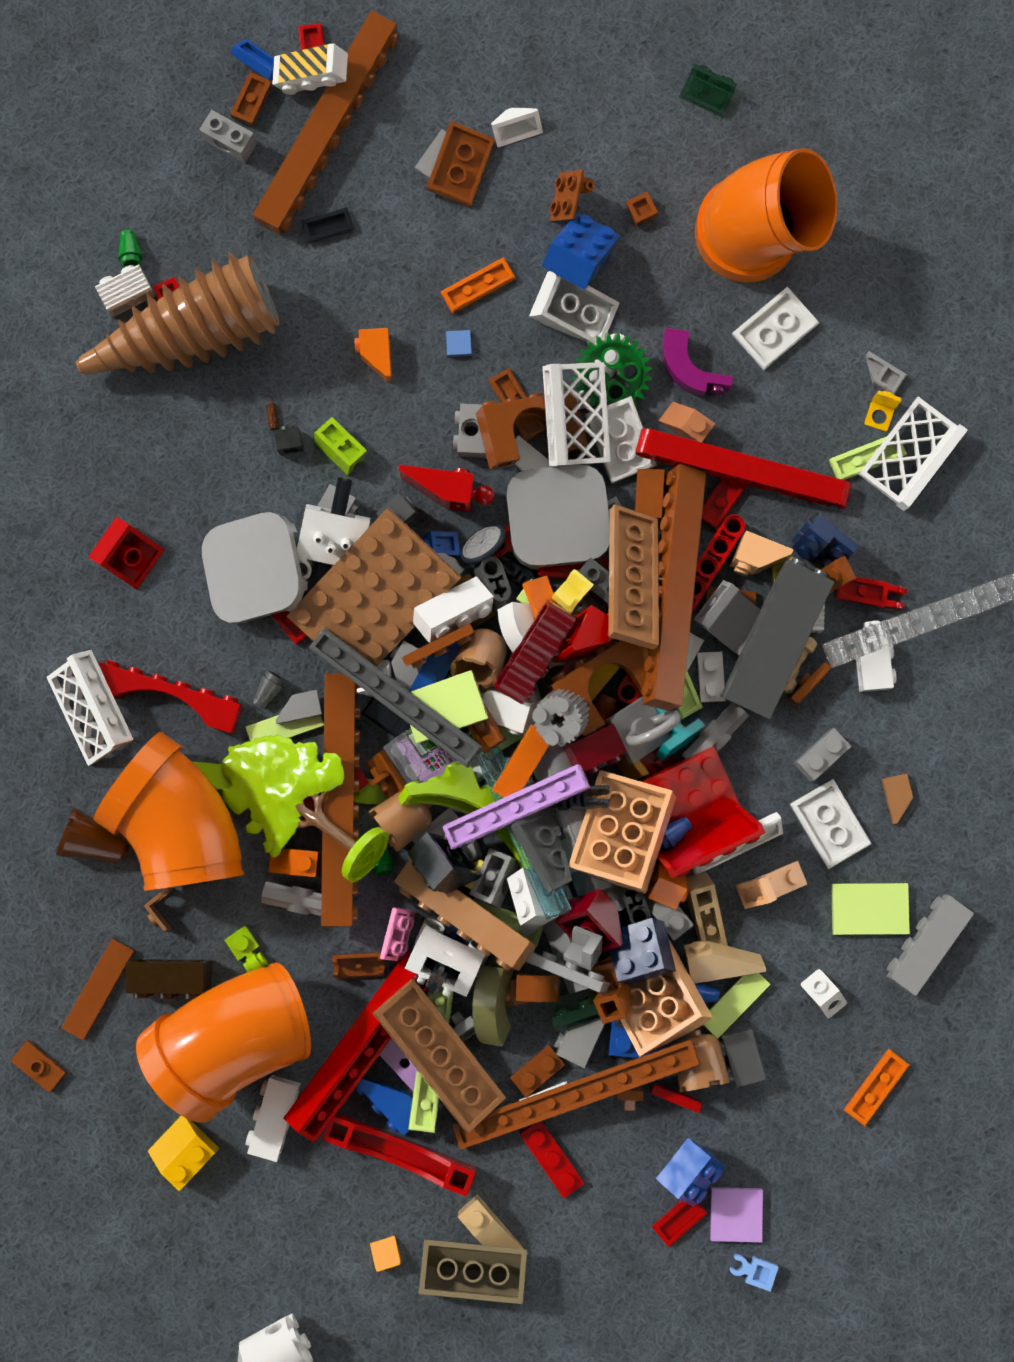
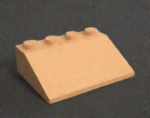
[569,770,676,894]
[600,937,713,1057]

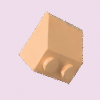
[730,531,793,577]

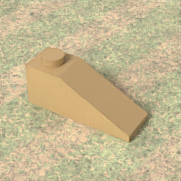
[686,871,728,946]
[684,941,766,984]
[458,1194,528,1254]

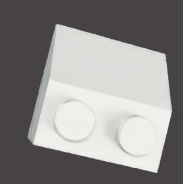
[507,868,559,936]

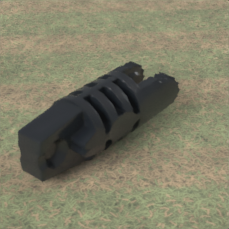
[500,554,555,593]
[548,785,610,811]

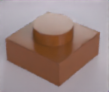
[625,191,658,226]

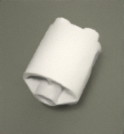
[237,1313,313,1362]

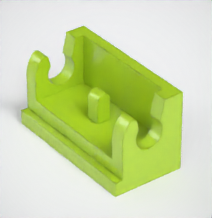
[313,417,367,475]

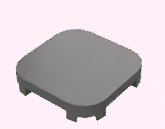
[507,464,610,570]
[202,512,308,624]

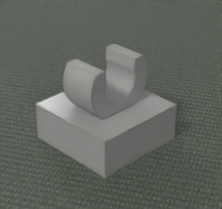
[450,1011,475,1042]

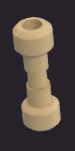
[783,636,817,694]

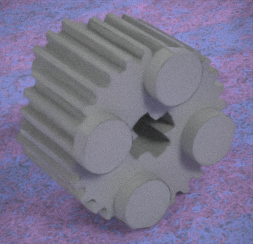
[532,689,590,746]

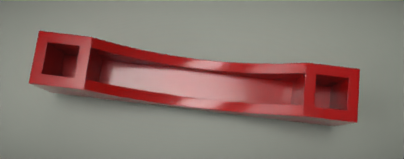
[97,659,243,734]
[322,1112,476,1197]

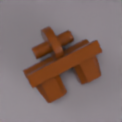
[365,750,410,799]

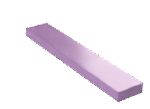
[442,764,590,850]

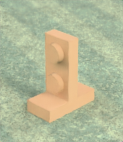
[735,861,807,909]

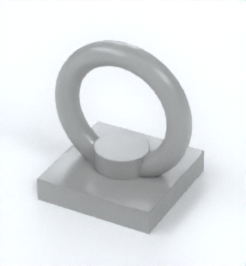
[606,697,681,764]

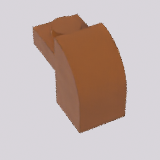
[591,960,632,1024]
[516,973,560,1002]

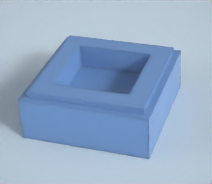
[446,330,472,357]

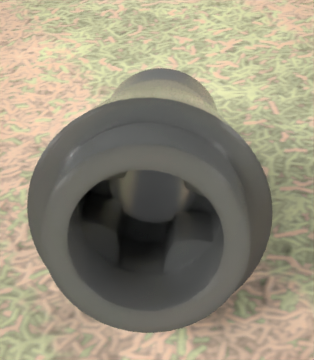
[252,670,285,709]

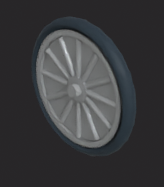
[460,524,505,564]

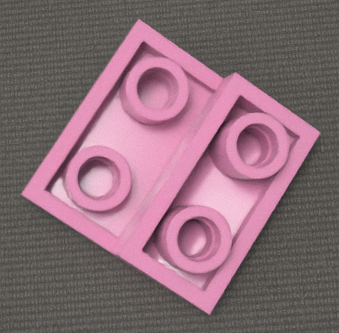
[380,907,416,961]

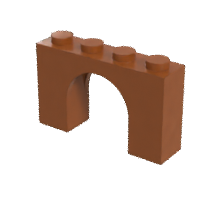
[476,389,588,470]
[548,639,649,737]

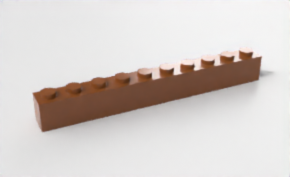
[253,10,399,236]
[642,464,706,711]
[321,673,360,927]

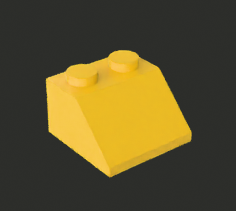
[148,1116,220,1191]

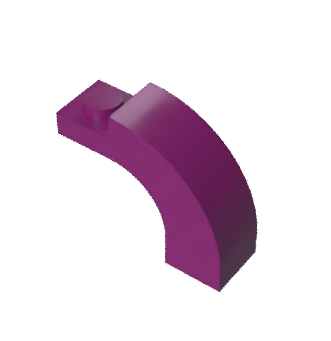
[662,328,733,397]

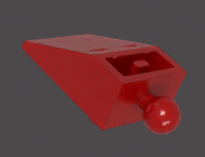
[398,464,494,513]

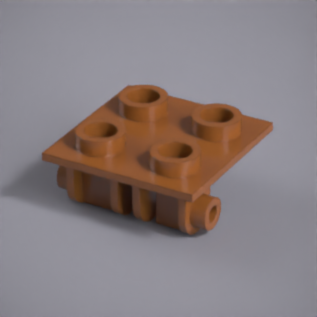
[550,169,595,222]

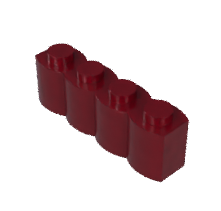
[494,600,577,704]

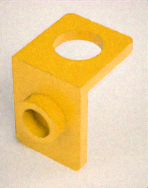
[864,391,902,432]

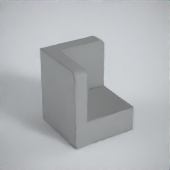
[564,926,603,971]

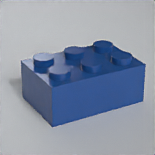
[542,212,620,290]

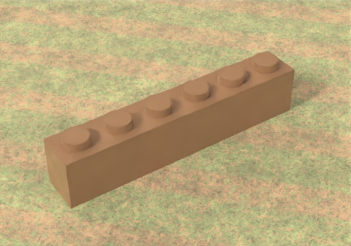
[394,858,536,971]

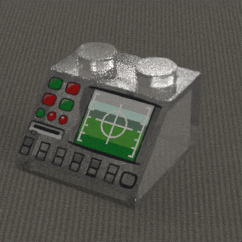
[383,728,457,784]

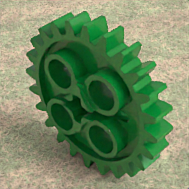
[572,333,652,409]

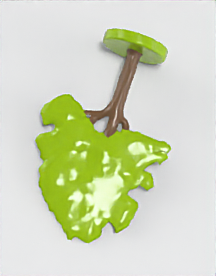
[221,734,389,883]

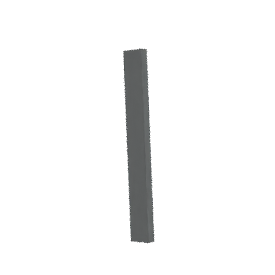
[309,628,483,768]

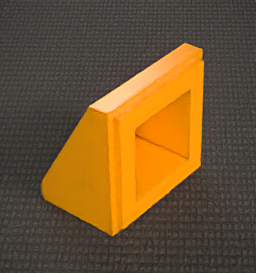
[370,1236,402,1272]

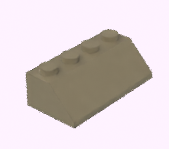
[419,1239,527,1304]

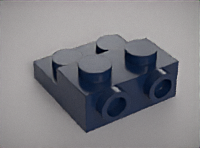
[791,515,859,566]

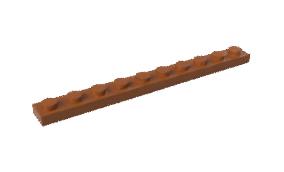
[452,1039,701,1150]

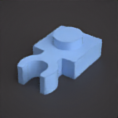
[729,1254,779,1292]

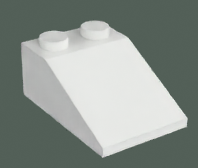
[529,271,619,344]

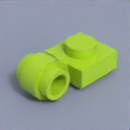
[225,925,269,972]

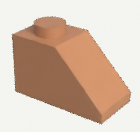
[658,402,715,443]

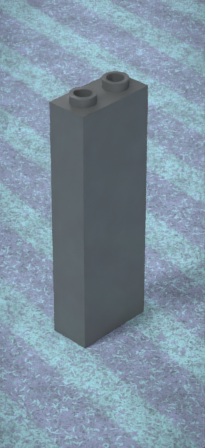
[720,558,835,719]

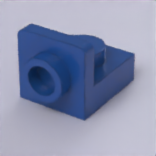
[421,531,460,558]

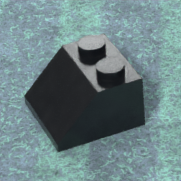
[407,832,482,893]

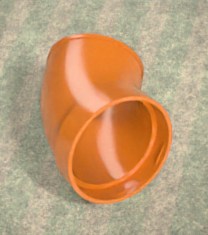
[695,148,837,283]
[93,732,244,891]
[136,962,311,1122]

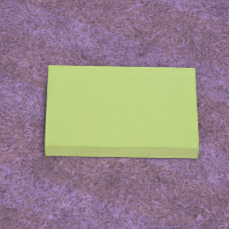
[410,670,489,743]
[831,883,910,935]

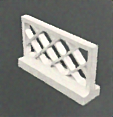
[542,362,611,466]
[858,397,967,511]
[47,650,134,766]

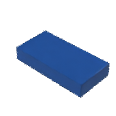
[231,39,274,80]

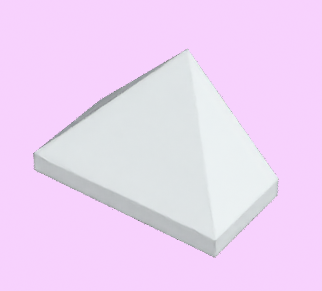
[491,108,543,147]

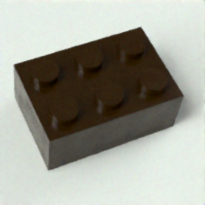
[125,959,212,999]

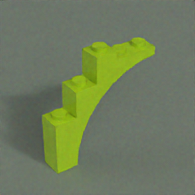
[398,762,535,868]

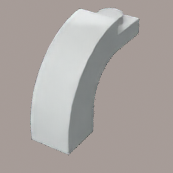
[498,602,566,669]

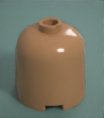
[450,628,509,693]
[368,791,432,853]
[675,1030,730,1092]

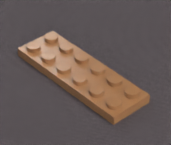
[608,504,659,650]
[372,979,506,1133]

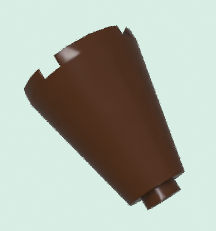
[56,808,130,863]

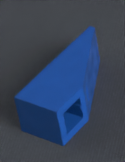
[355,1076,413,1136]

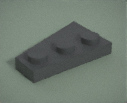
[510,808,572,894]

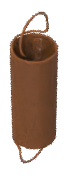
[266,397,279,430]

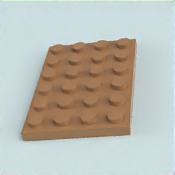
[287,507,462,667]

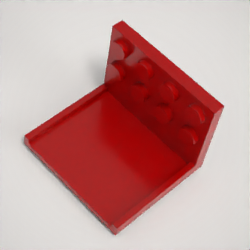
[640,746,766,878]

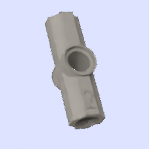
[681,702,749,759]
[261,881,322,916]

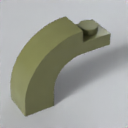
[472,954,515,1047]

